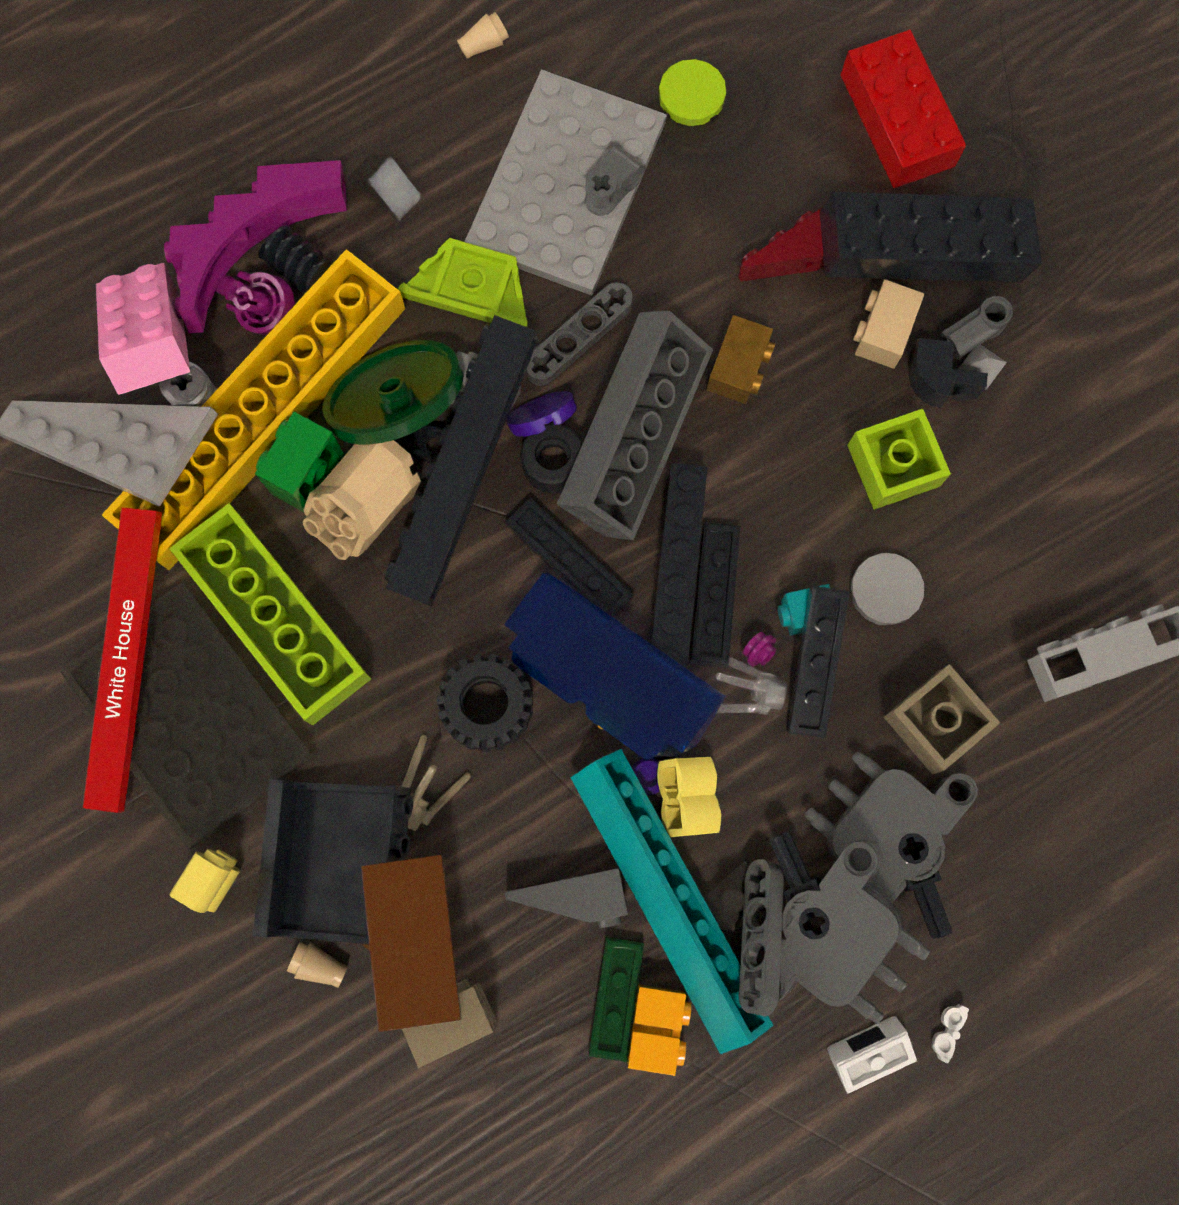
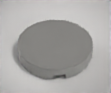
[850,553,924,625]

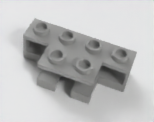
[1027,604,1179,702]

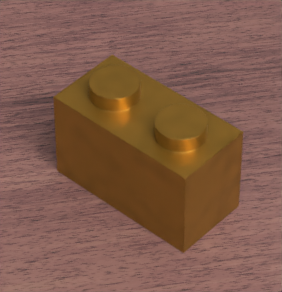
[707,315,775,404]

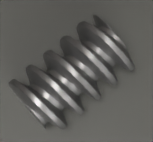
[159,362,217,407]

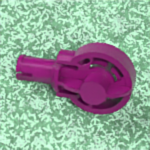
[215,271,295,335]

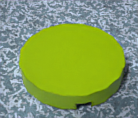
[659,59,726,126]

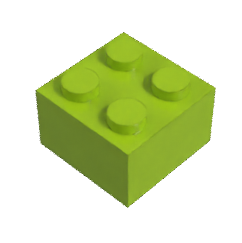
[847,409,951,510]

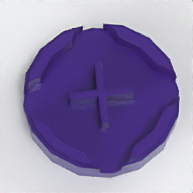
[506,391,577,437]

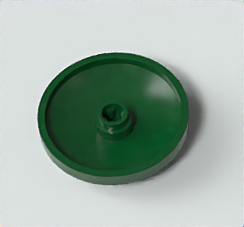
[323,340,464,445]

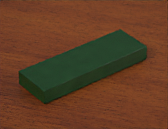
[589,937,644,1062]

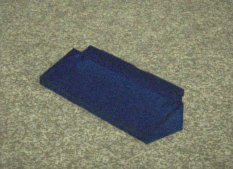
[504,572,726,759]

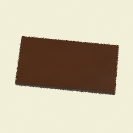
[361,855,462,1032]

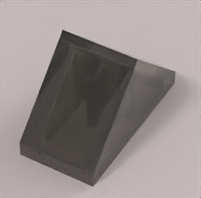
[348,154,422,221]

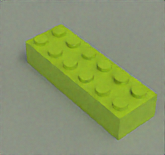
[169,503,371,725]

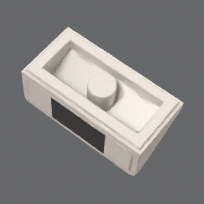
[827,1016,917,1094]

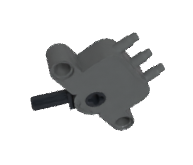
[804,751,978,939]
[758,832,930,1024]

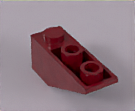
[738,207,824,281]

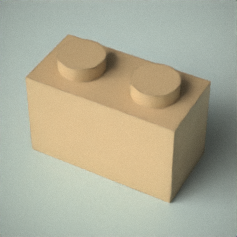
[853,279,924,369]

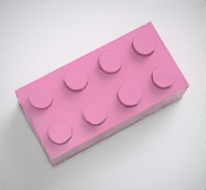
[96,263,190,395]

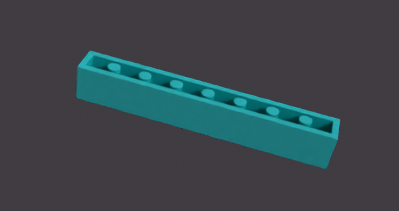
[570,749,774,1054]

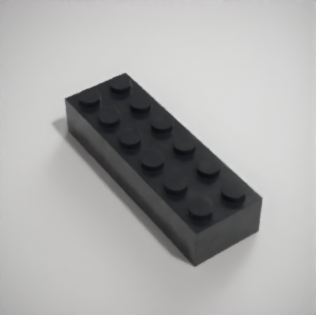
[820,192,1042,282]

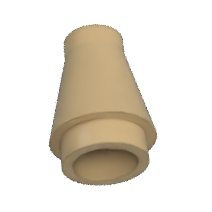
[457,12,509,59]
[287,942,348,988]

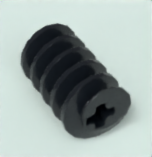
[258,225,333,293]

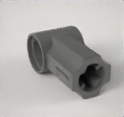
[940,296,1013,360]

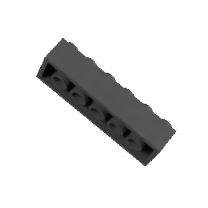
[557,311,713,540]

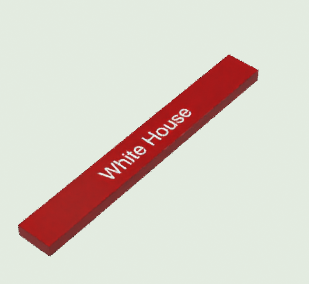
[83,507,162,813]

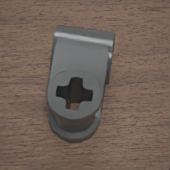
[585,145,646,216]

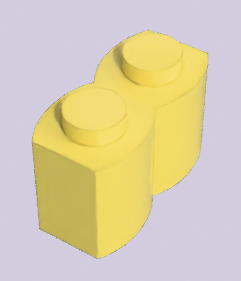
[657,757,721,837]
[169,849,240,913]

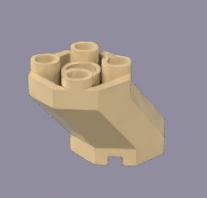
[303,440,421,560]

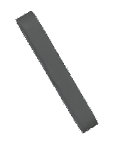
[526,282,633,386]
[739,859,784,1017]

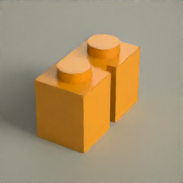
[627,984,692,1076]

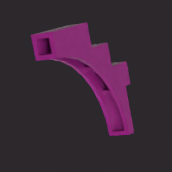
[164,160,347,333]

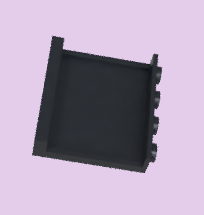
[253,779,413,944]

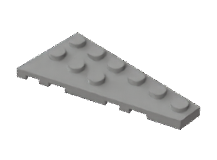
[0,400,218,507]

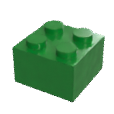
[255,412,344,512]

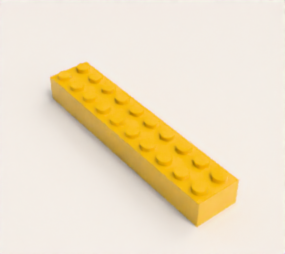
[102,249,405,570]

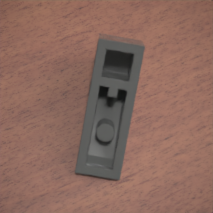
[505,868,628,928]

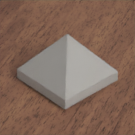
[958,344,1007,390]

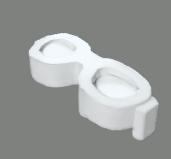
[931,1004,969,1063]

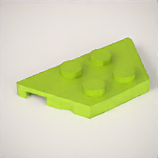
[398,238,528,327]

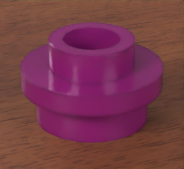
[743,632,777,667]

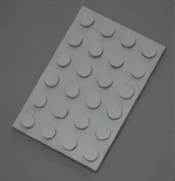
[465,69,667,296]

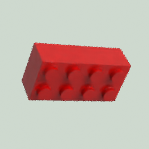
[841,29,966,188]

